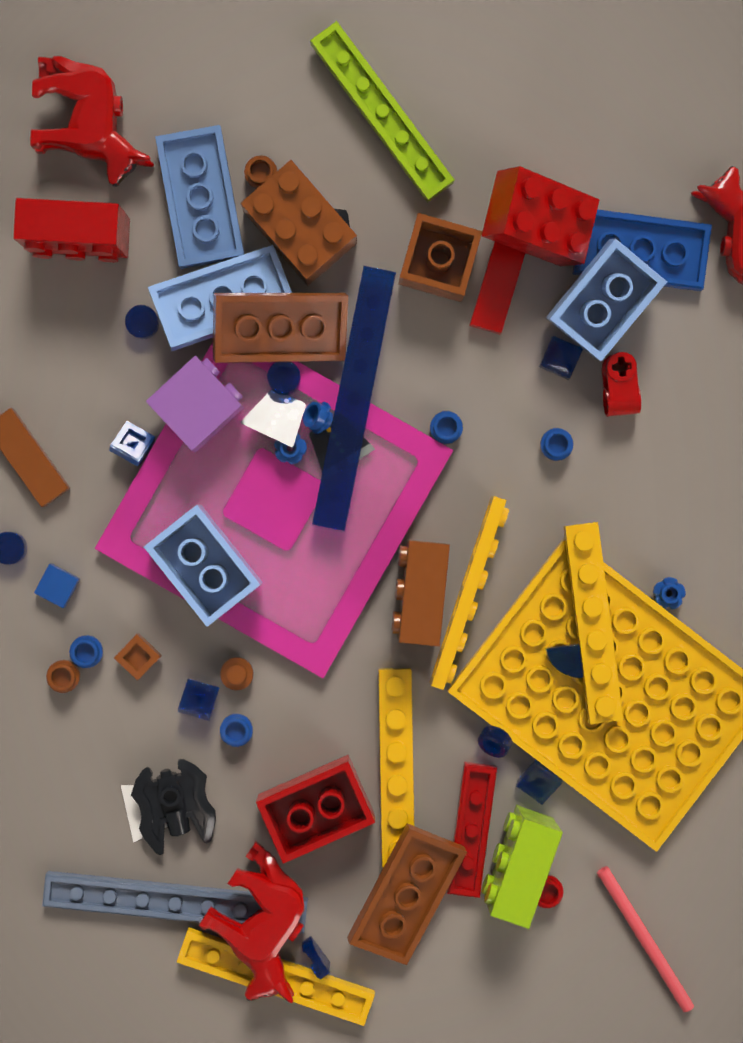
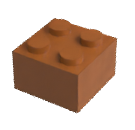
[398,213,483,302]

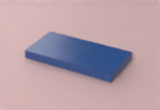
[572,209,712,291]

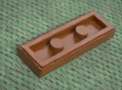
[0,408,71,507]

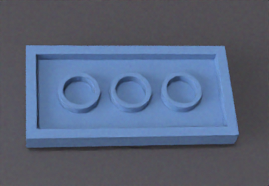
[155,125,244,269]

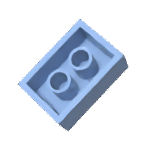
[545,238,667,361]
[144,505,263,627]

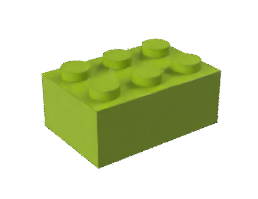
[481,805,563,929]

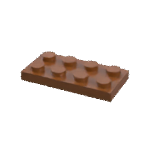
[213,293,348,363]
[347,823,467,965]

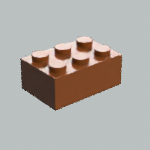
[240,160,357,286]
[391,540,450,647]

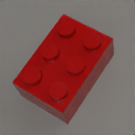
[482,166,600,266]
[13,198,130,263]
[256,754,375,864]

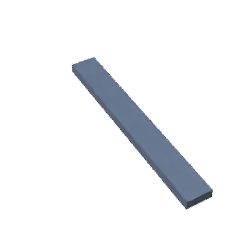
[42,871,308,933]

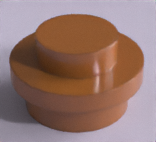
[244,155,277,189]
[220,657,254,690]
[46,660,80,693]

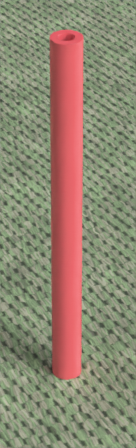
[597,866,694,1012]

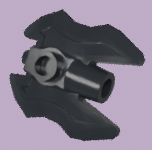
[131,759,216,855]

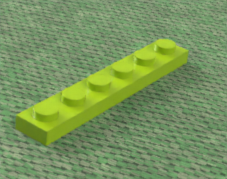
[310,21,455,203]

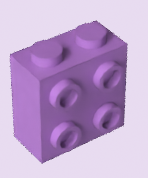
[146,355,244,453]

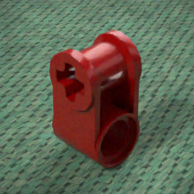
[601,352,641,417]

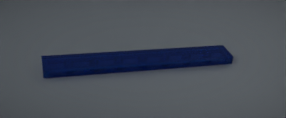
[312,266,396,532]

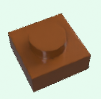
[114,633,162,681]

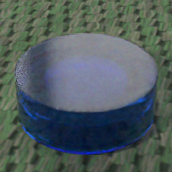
[125,305,160,339]
[267,362,301,395]
[0,532,27,565]
[477,726,512,758]

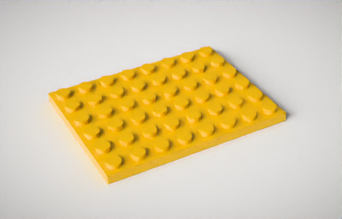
[447,537,743,852]

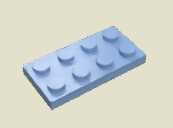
[148,245,292,351]

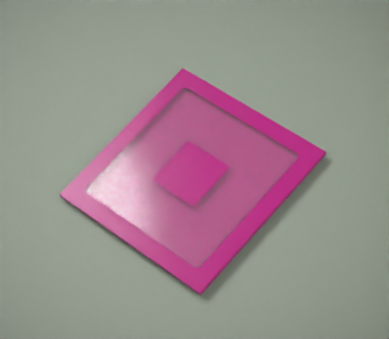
[94,342,453,679]

